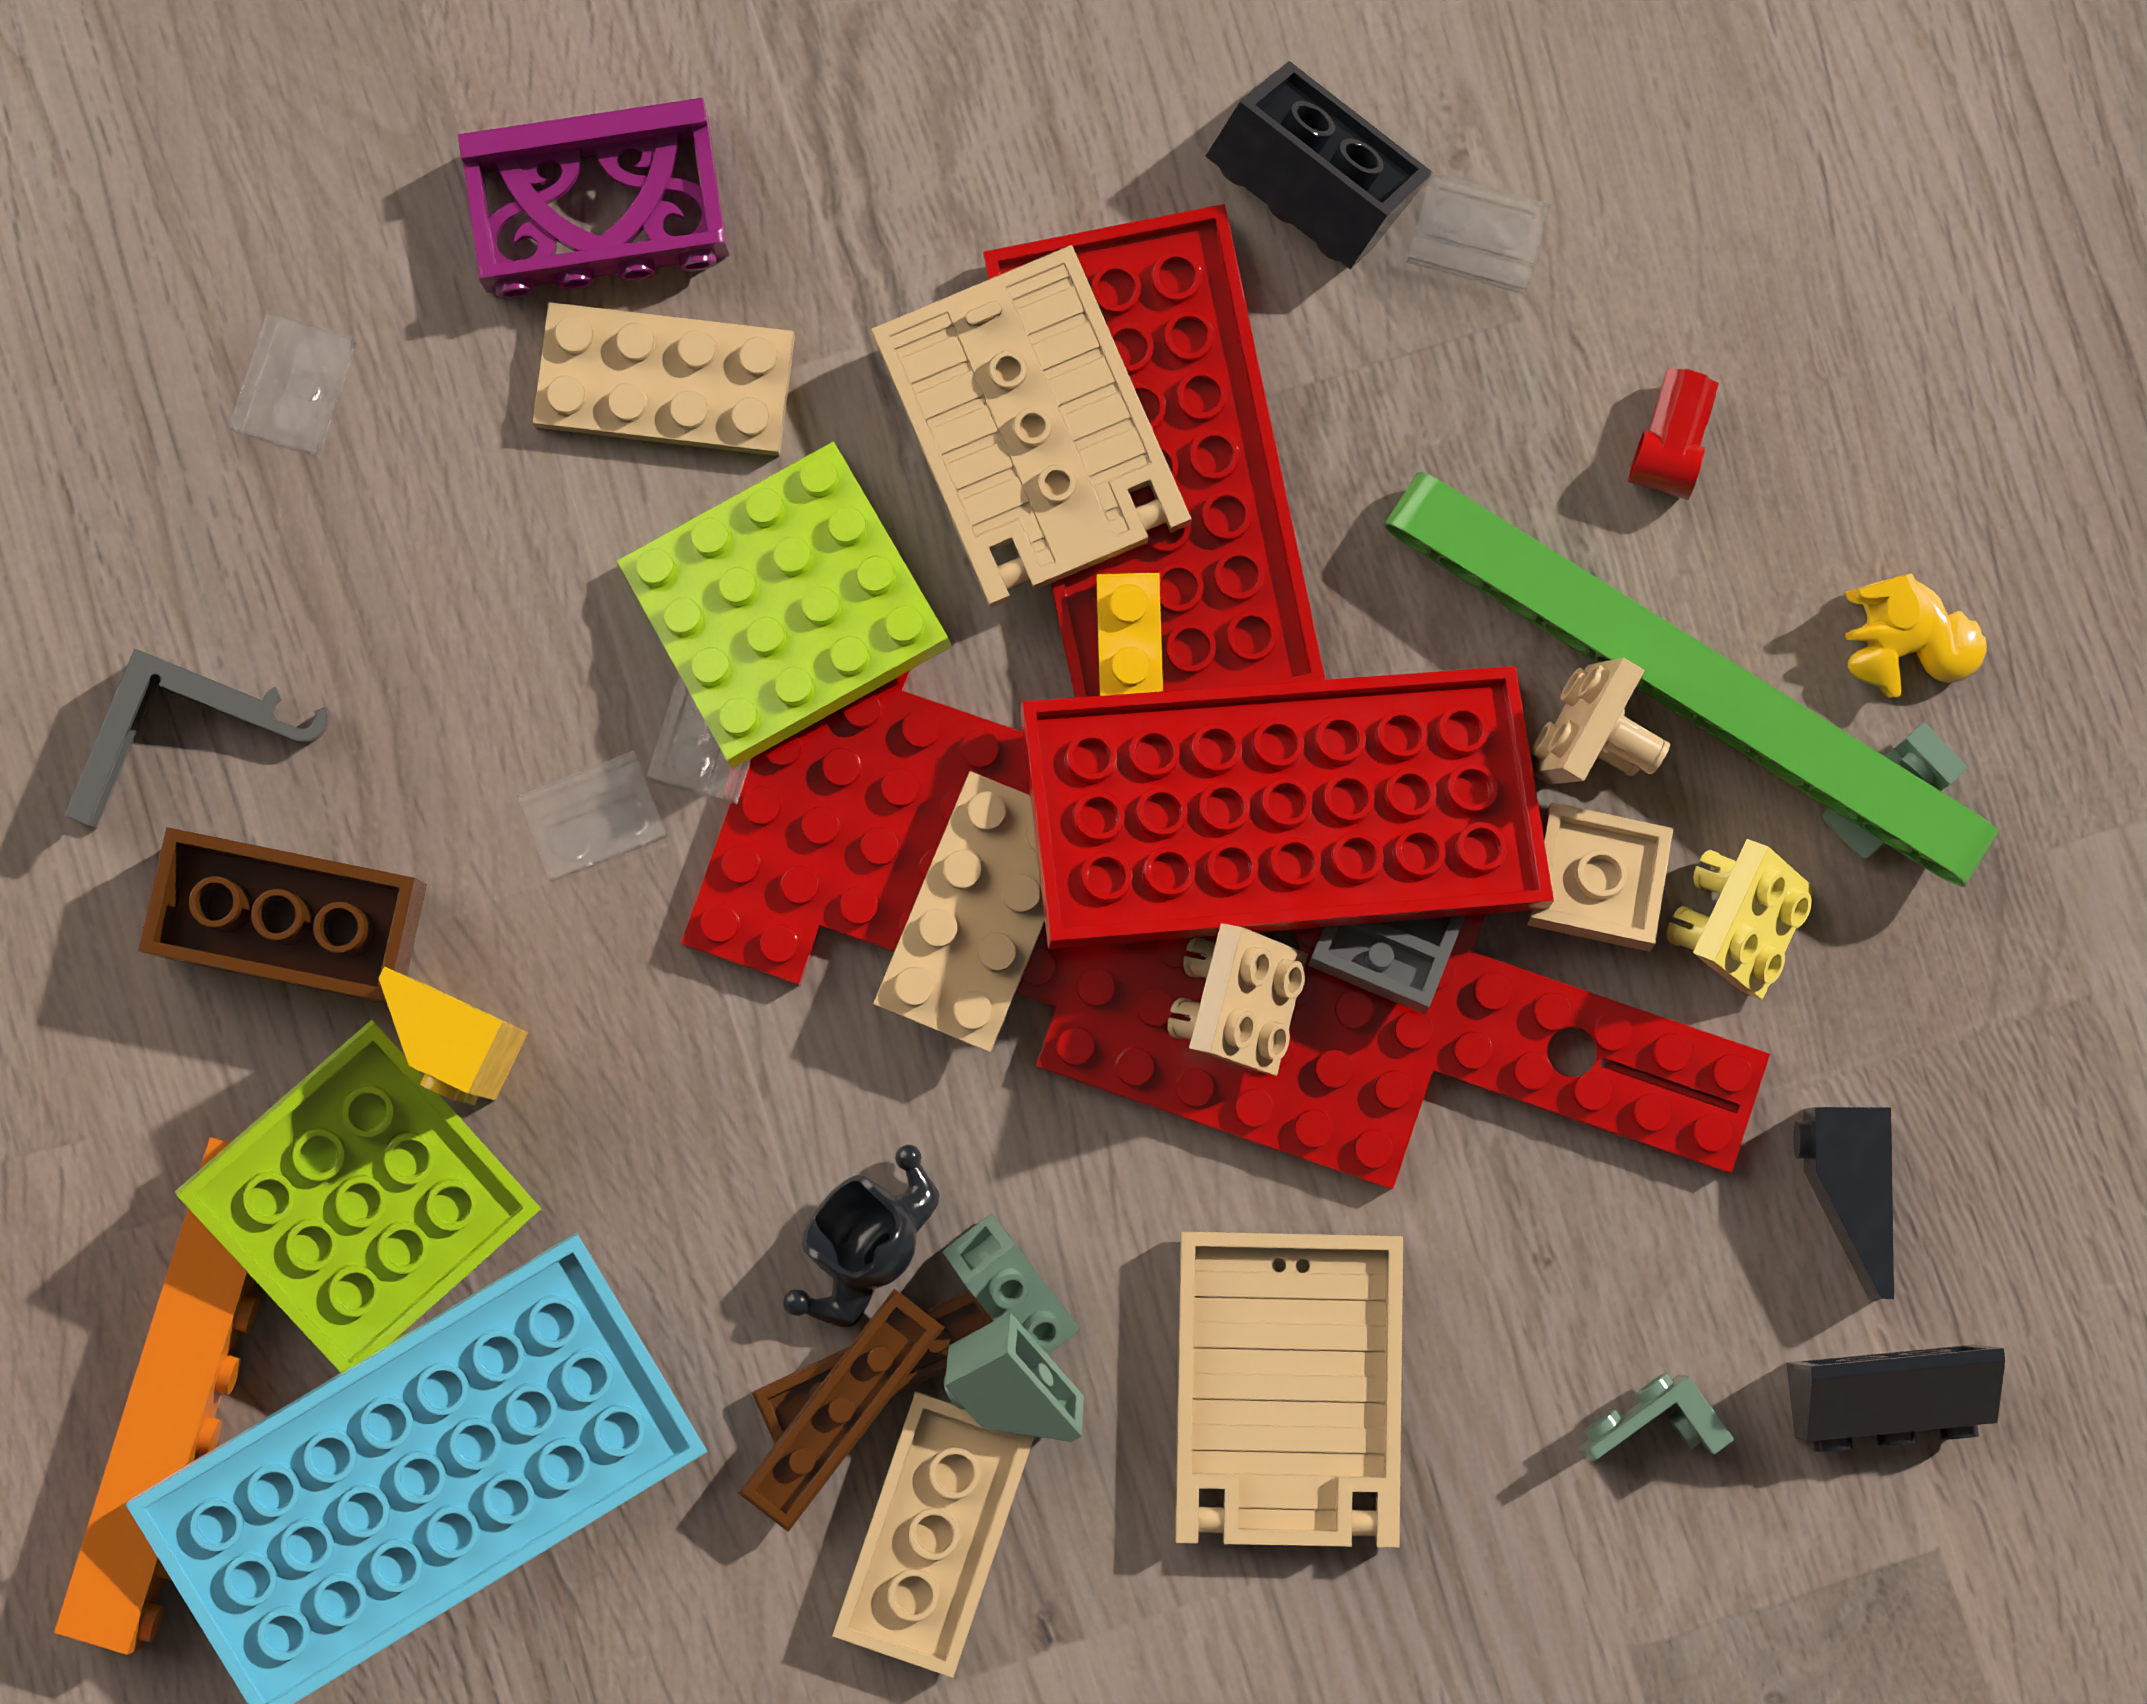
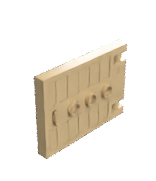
[871,245,1191,609]
[1175,1232,1403,1548]

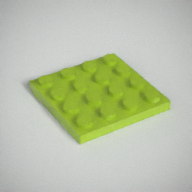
[617,441,952,769]
[175,1020,541,1373]

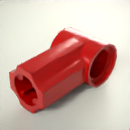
[1628,368,1719,500]

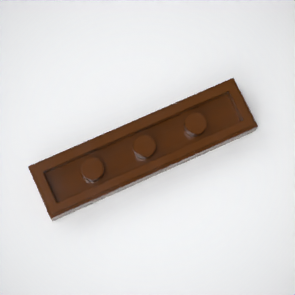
[738,1288,944,1532]
[752,1290,994,1444]

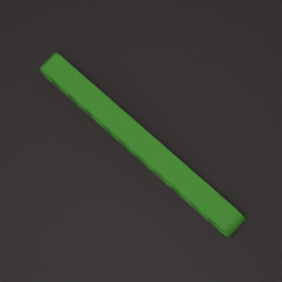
[1384,472,1999,887]

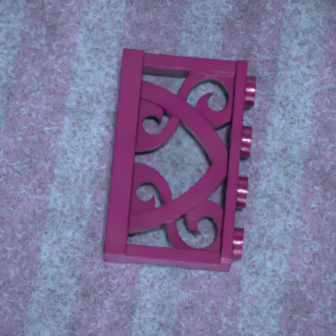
[457,97,729,299]

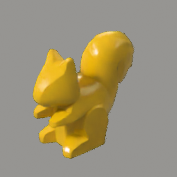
[1845,573,1987,698]

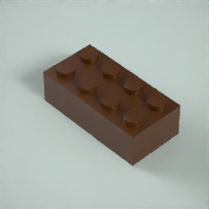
[138,827,427,1004]

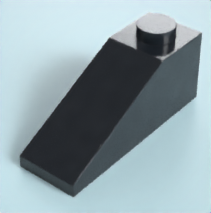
[1793,1107,1894,1299]

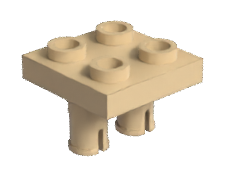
[1531,657,1670,785]
[1168,923,1308,1076]

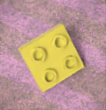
[1667,839,1815,1000]

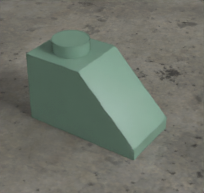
[944,1313,1084,1442]

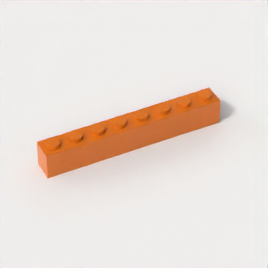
[54,1137,260,1655]

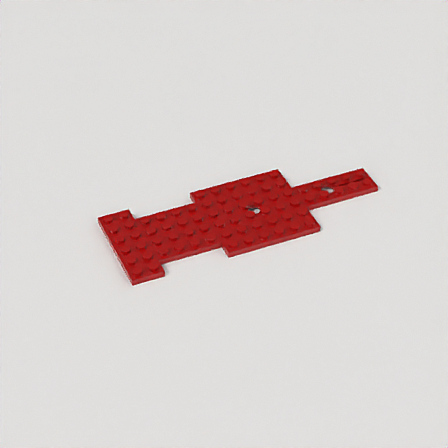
[681,669,1770,1190]

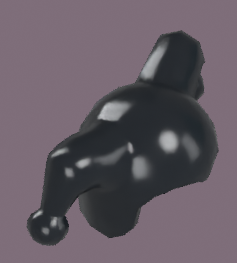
[783,1144,940,1327]

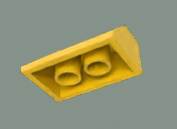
[378,967,528,1105]

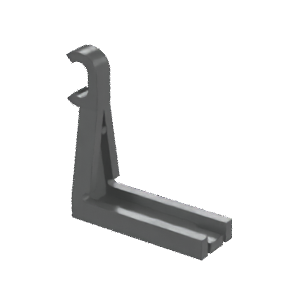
[64,648,329,829]

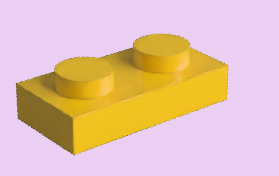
[1096,573,1163,696]

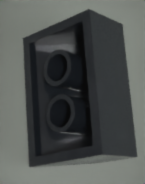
[1205,61,1433,270]
[1786,1344,2005,1452]

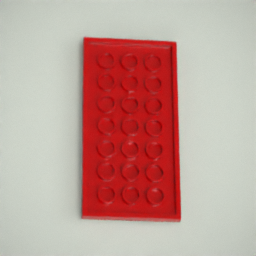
[983,204,1326,698]
[1020,666,1554,949]

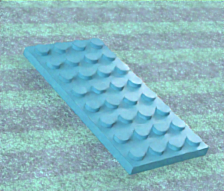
[126,1232,707,1704]

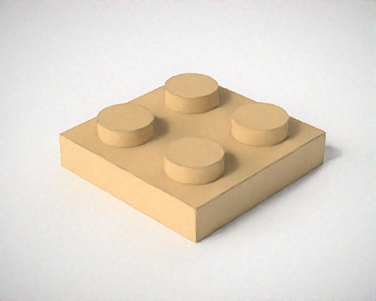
[1527,802,1674,952]

